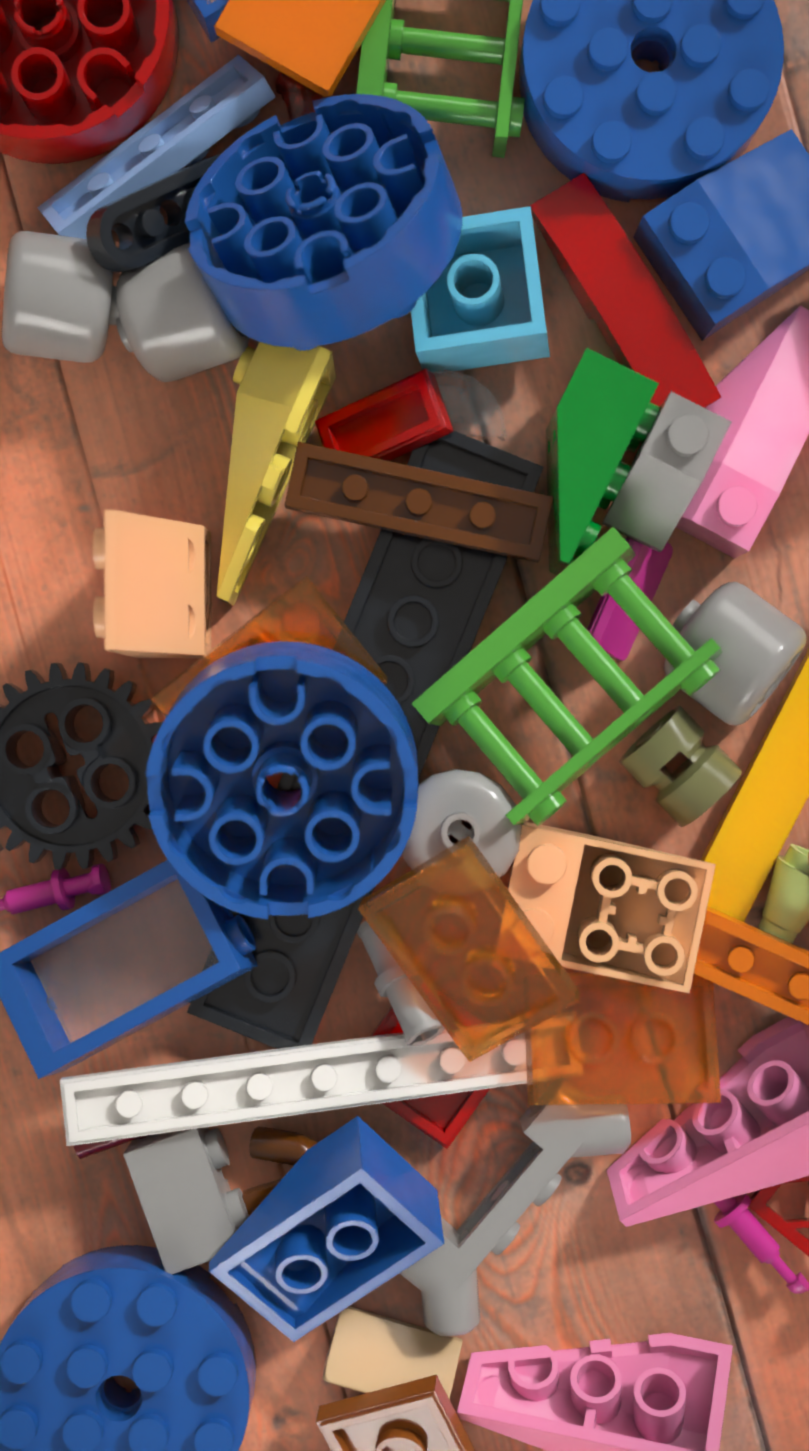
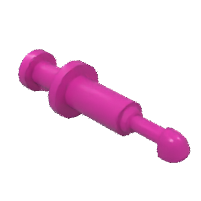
[0,863,111,915]
[714,1194,809,1294]

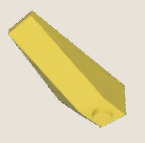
[217,342,336,606]

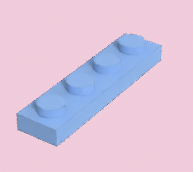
[37,54,275,239]

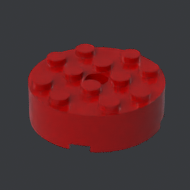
[0,0,179,164]

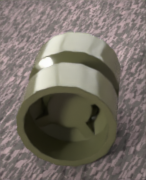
[619,706,742,827]

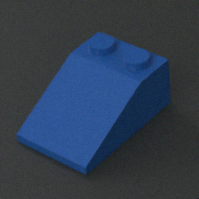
[633,129,809,341]
[209,1116,445,1342]

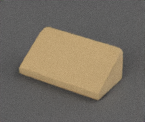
[323,1306,462,1400]

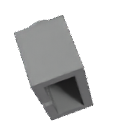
[123,1127,249,1274]

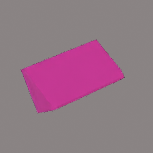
[587,537,673,661]

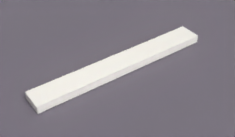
[60,1010,582,1146]

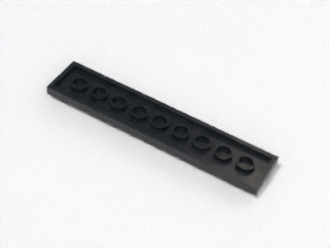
[187,431,544,1049]

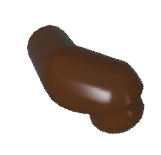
[249,1126,318,1166]

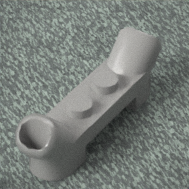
[399,1078,631,1336]

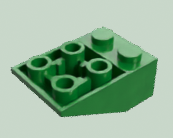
[546,348,661,575]

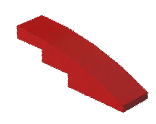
[529,173,722,408]

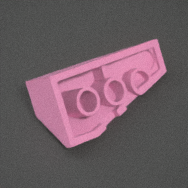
[676,306,809,559]
[607,1016,809,1227]
[457,1333,733,1451]

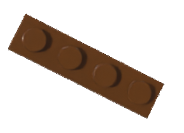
[284,442,553,563]

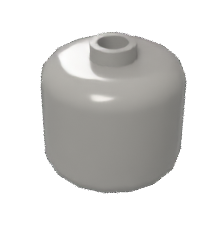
[1,231,119,363]
[116,243,249,382]
[664,582,807,726]
[402,769,522,894]

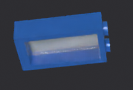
[0,860,258,1079]

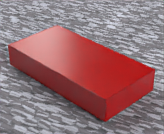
[315,368,454,461]

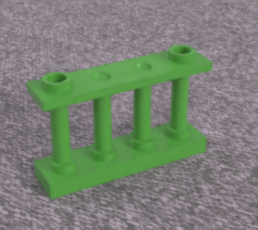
[356,0,525,158]
[411,527,723,826]

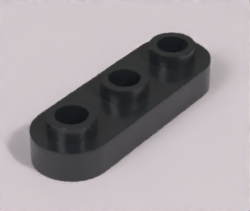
[86,155,220,272]

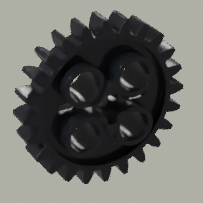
[0,662,163,869]

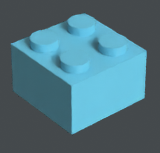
[411,206,550,374]

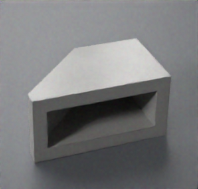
[602,392,732,552]

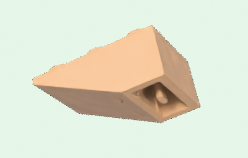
[93,510,211,658]
[496,822,716,994]

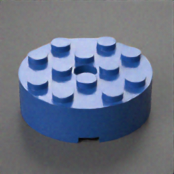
[519,0,784,202]
[185,94,463,351]
[146,641,418,919]
[0,1245,256,1451]

